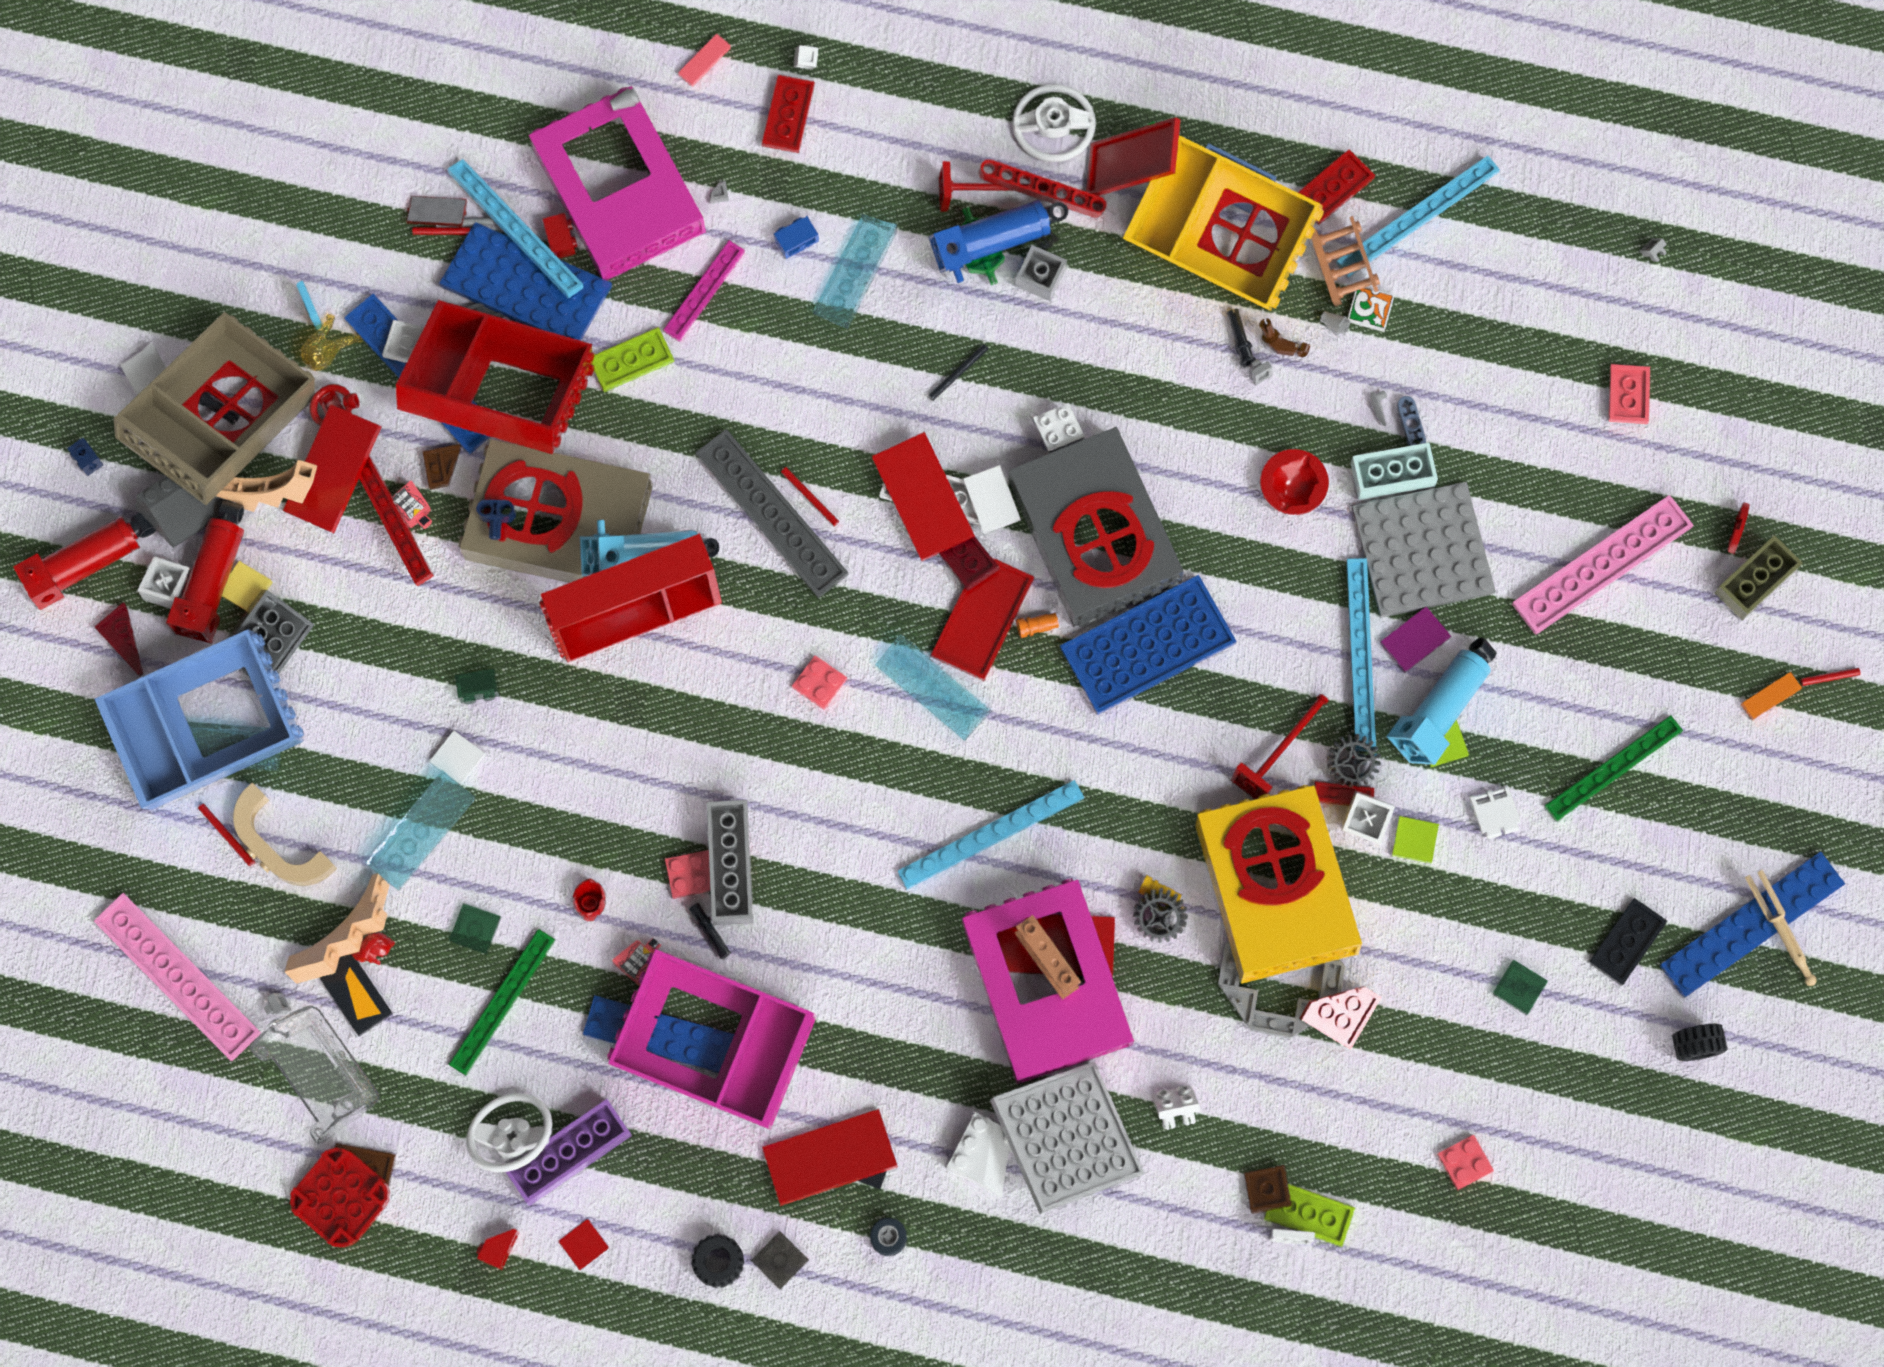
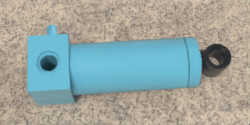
[580,520,720,576]
[1386,637,1497,765]

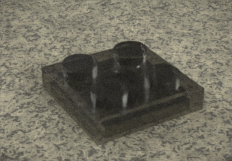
[751,1231,809,1290]

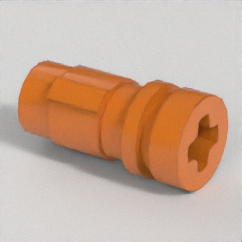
[1016,613,1059,638]

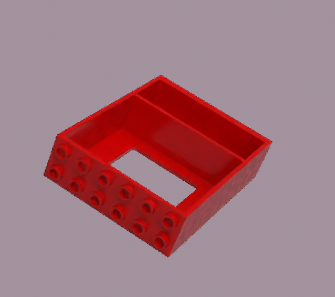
[396,300,595,455]
[539,533,722,663]

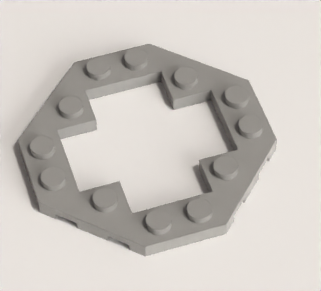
[1218,941,1345,1039]

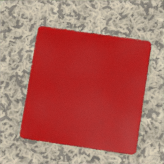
[559,1219,609,1270]

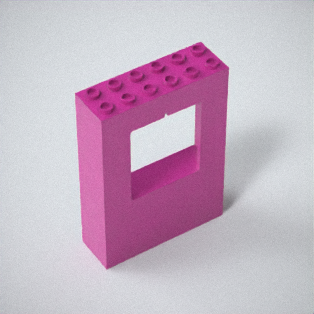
[529,85,706,281]
[962,878,1134,1084]
[607,949,817,1130]

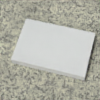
[963,465,1021,534]

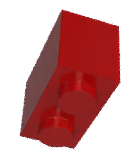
[542,213,578,259]

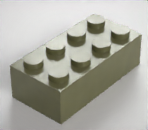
[1715,535,1803,621]

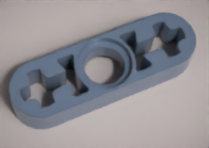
[1397,396,1426,446]

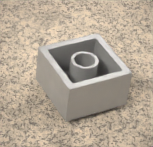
[1016,245,1067,301]

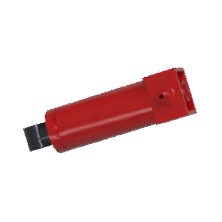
[166,500,244,644]
[13,512,157,611]

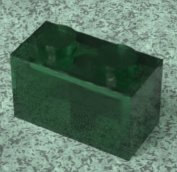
[455,669,500,704]

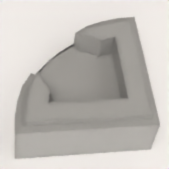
[710,181,729,204]

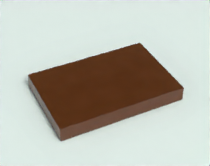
[335,1143,396,1186]

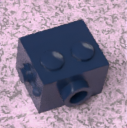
[67,437,104,476]

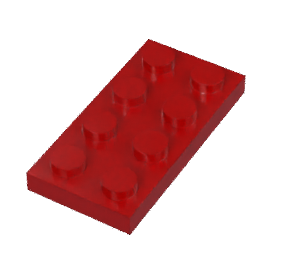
[762,75,815,153]
[1298,149,1375,225]

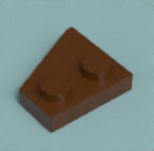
[423,444,461,490]

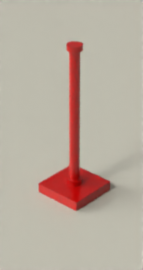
[938,161,1060,212]
[1231,694,1329,800]

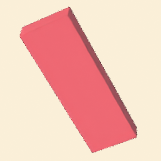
[678,34,731,87]

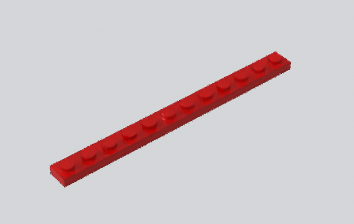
[319,392,434,586]

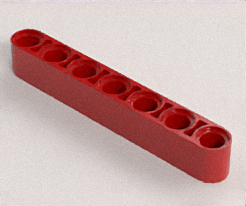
[978,159,1107,218]

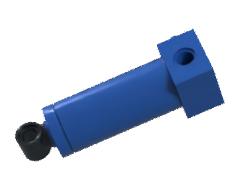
[928,200,1068,283]

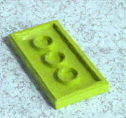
[592,327,675,393]
[1264,1184,1355,1247]

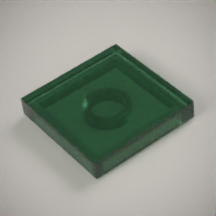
[449,903,502,955]
[1492,959,1548,1016]

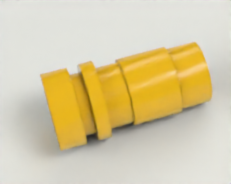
[1138,875,1182,906]

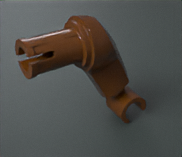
[1259,318,1310,358]

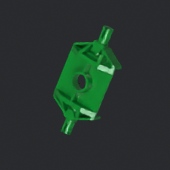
[961,207,1005,285]

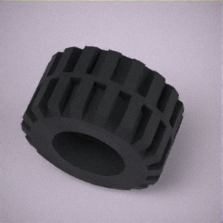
[1672,1023,1728,1061]
[691,1234,744,1288]

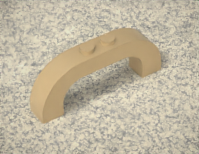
[233,783,337,886]

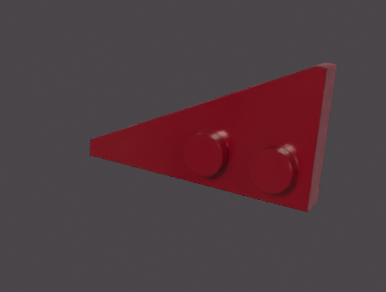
[95,602,144,677]

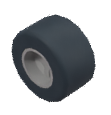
[870,1217,907,1257]

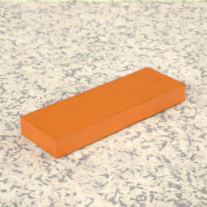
[1741,672,1802,721]

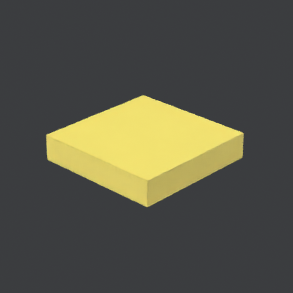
[222,561,273,611]

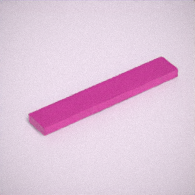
[663,240,745,342]

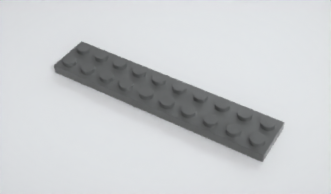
[696,429,849,599]

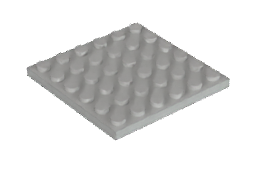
[1352,482,1496,618]
[990,1061,1145,1214]

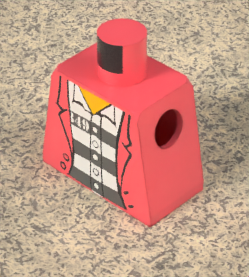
[393,480,432,529]
[612,937,661,987]

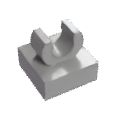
[1639,238,1667,262]
[1251,359,1272,385]
[264,993,292,1015]

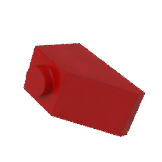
[476,1229,520,1270]

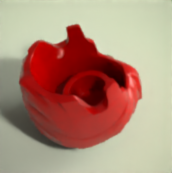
[573,878,606,922]
[352,931,395,965]

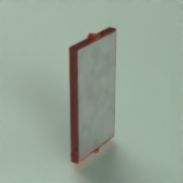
[406,196,467,227]

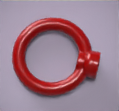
[309,384,360,426]

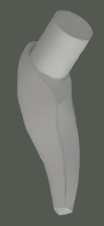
[1371,390,1387,426]

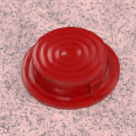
[1260,449,1329,515]

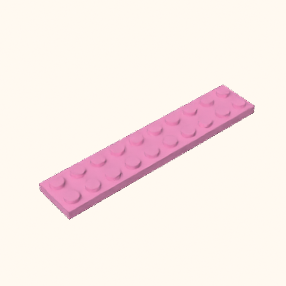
[1512,495,1694,635]
[94,893,261,1061]

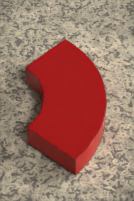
[1727,502,1750,554]

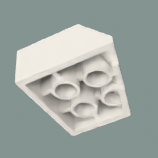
[947,1112,1009,1198]

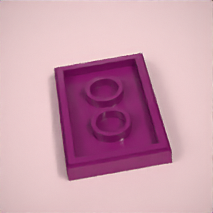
[1380,607,1452,673]

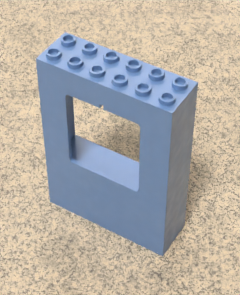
[95,630,304,810]

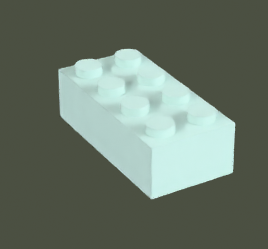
[1350,443,1438,500]

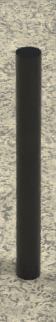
[928,344,989,401]

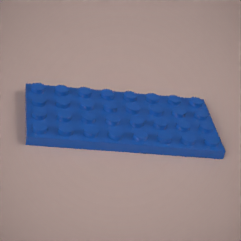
[439,222,612,341]
[1060,575,1237,715]

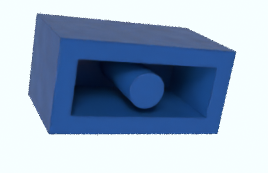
[774,216,819,259]

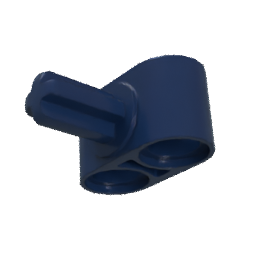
[476,500,516,540]

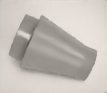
[610,88,640,111]
[1320,311,1350,335]

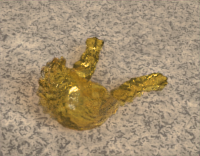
[301,313,363,371]

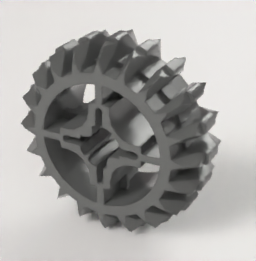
[1327,733,1381,788]
[1133,888,1188,943]

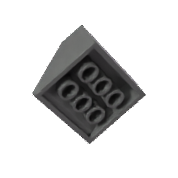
[135,476,232,548]
[226,590,314,676]

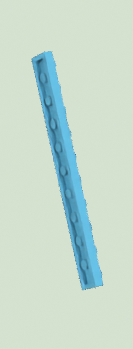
[1336,156,1500,277]
[448,159,583,298]
[1346,558,1376,752]
[898,780,1084,890]

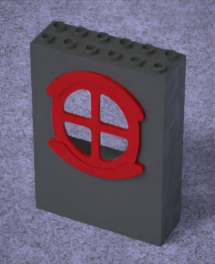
[1008,426,1184,627]

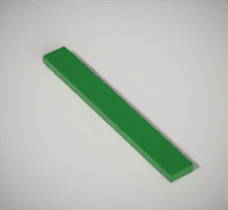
[1544,715,1683,822]
[448,929,556,1076]

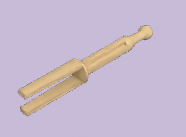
[1745,869,1817,986]

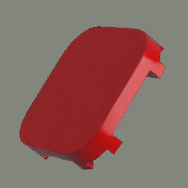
[290,1148,390,1248]

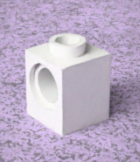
[794,45,818,69]

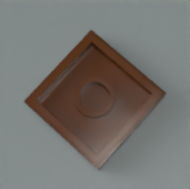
[1244,1165,1292,1214]

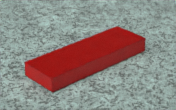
[1314,781,1375,806]

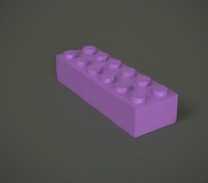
[506,1099,632,1206]

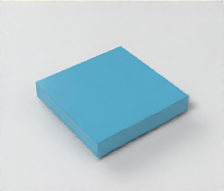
[296,281,324,330]

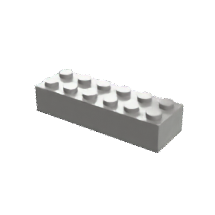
[707,800,754,926]

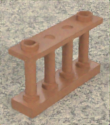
[1311,216,1380,307]
[1015,915,1081,1000]

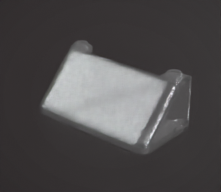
[249,1005,380,1145]

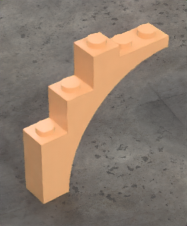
[216,460,317,512]
[284,873,390,984]

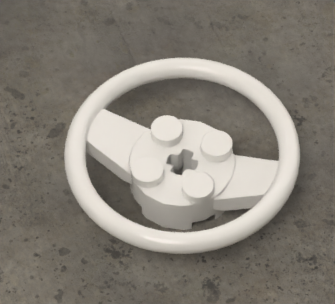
[1012,84,1096,162]
[466,1093,552,1172]

